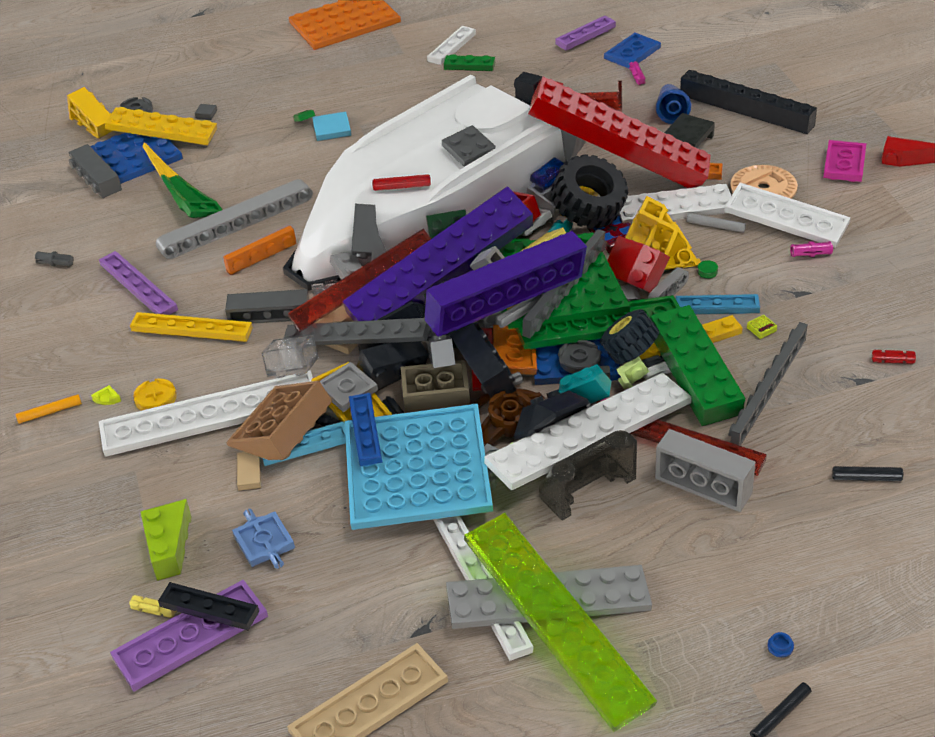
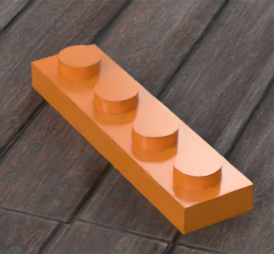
[223,225,297,275]

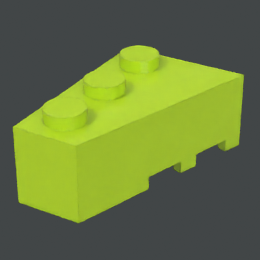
[140,499,192,581]

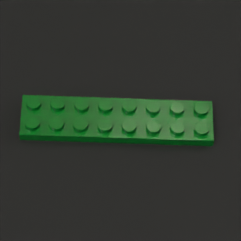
[515,295,680,350]

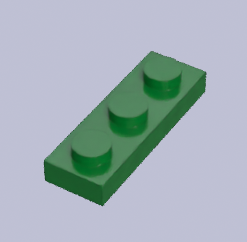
[444,54,496,71]

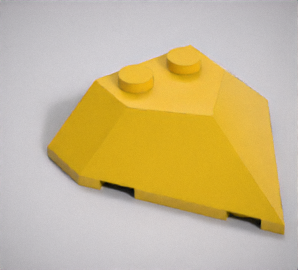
[625,196,701,270]

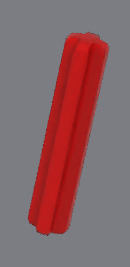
[372,174,431,191]

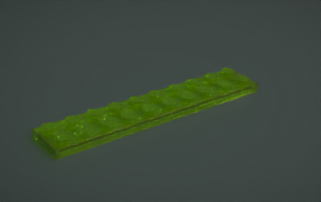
[464,513,657,732]

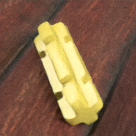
[129,595,177,618]

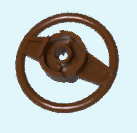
[472,388,547,446]

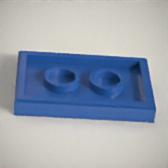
[604,32,661,68]

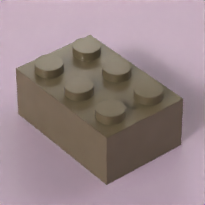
[401,360,470,413]

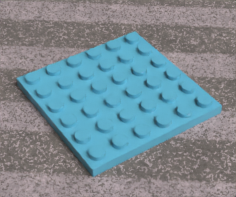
[345,404,493,530]

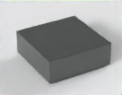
[195,104,217,120]

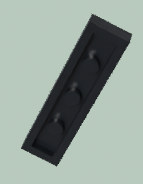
[158,582,259,631]

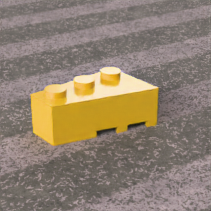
[67,87,113,139]

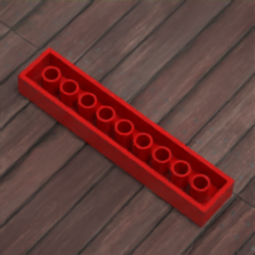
[528,76,711,188]

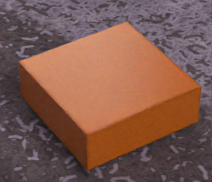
[707,163,723,180]

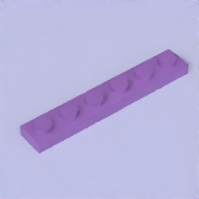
[99,251,178,315]

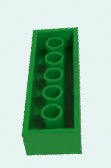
[650,305,746,426]

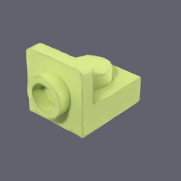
[616,356,650,390]

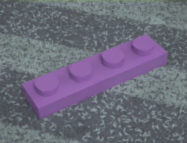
[555,15,616,51]

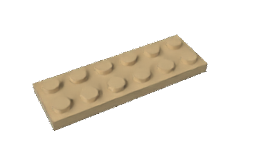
[287,643,448,737]

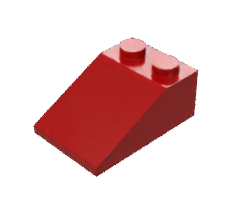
[607,236,670,293]

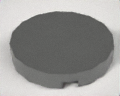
[120,97,153,113]
[558,340,601,374]

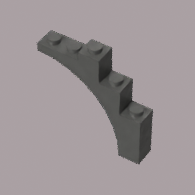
[351,203,425,303]

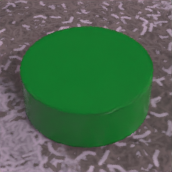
[698,260,718,279]

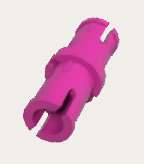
[790,241,833,257]

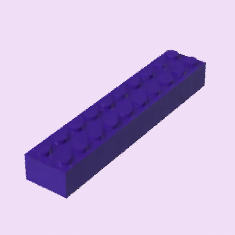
[343,186,533,321]

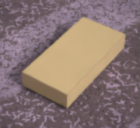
[237,452,261,491]

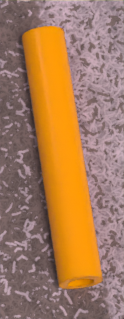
[15,394,82,424]

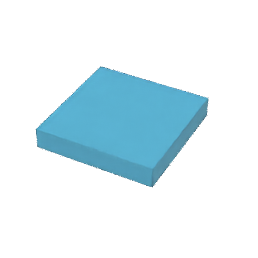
[312,112,351,141]

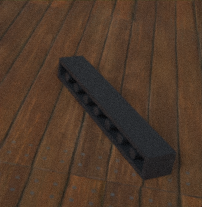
[680,70,817,134]

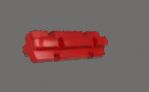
[872,349,916,364]

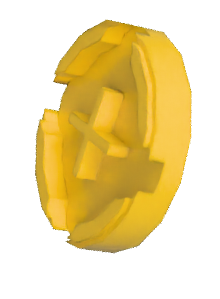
[133,378,177,411]

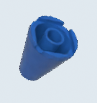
[656,84,691,124]

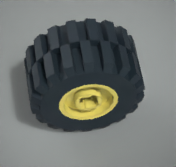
[600,309,659,364]

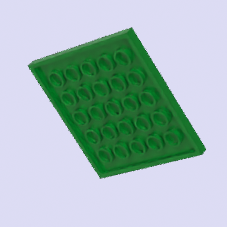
[499,233,630,329]

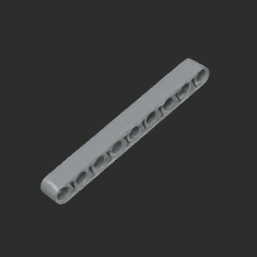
[156,179,313,259]

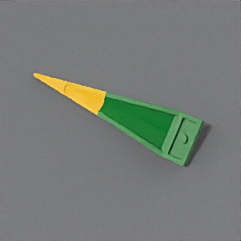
[143,142,223,218]

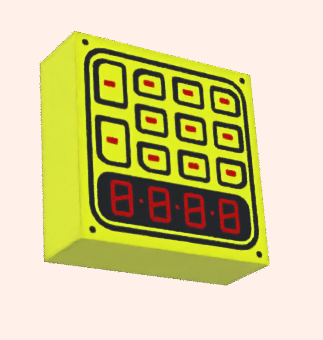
[747,315,777,339]

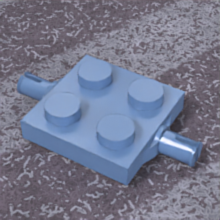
[232,509,295,569]

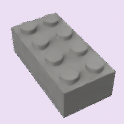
[655,429,756,512]

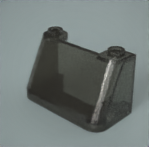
[539,430,637,521]

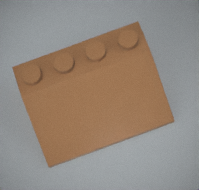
[226,381,332,460]

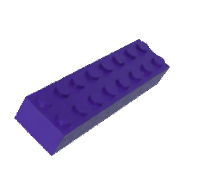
[424,231,587,337]

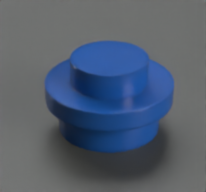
[767,632,794,658]

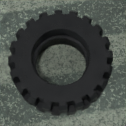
[551,154,629,229]

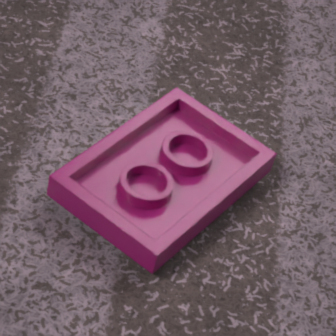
[823,140,867,182]

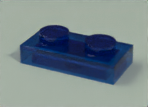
[530,157,564,190]

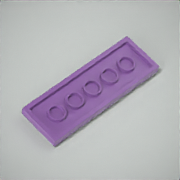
[110,580,268,692]

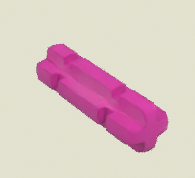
[629,61,646,85]

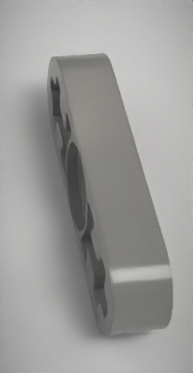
[648,267,689,299]

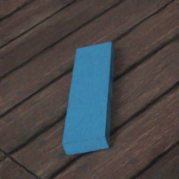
[675,294,760,314]

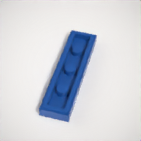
[349,393,383,467]

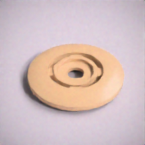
[730,165,798,199]

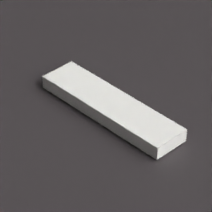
[427,26,476,65]

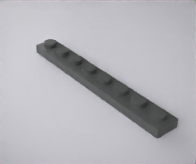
[522,229,607,338]
[282,318,430,347]
[728,322,808,449]

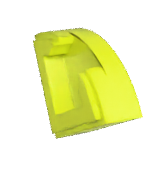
[91,385,121,405]

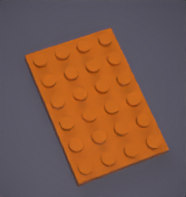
[289,0,401,50]

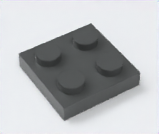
[442,125,496,167]

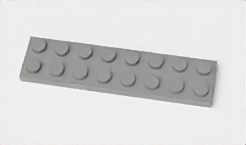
[446,565,652,629]

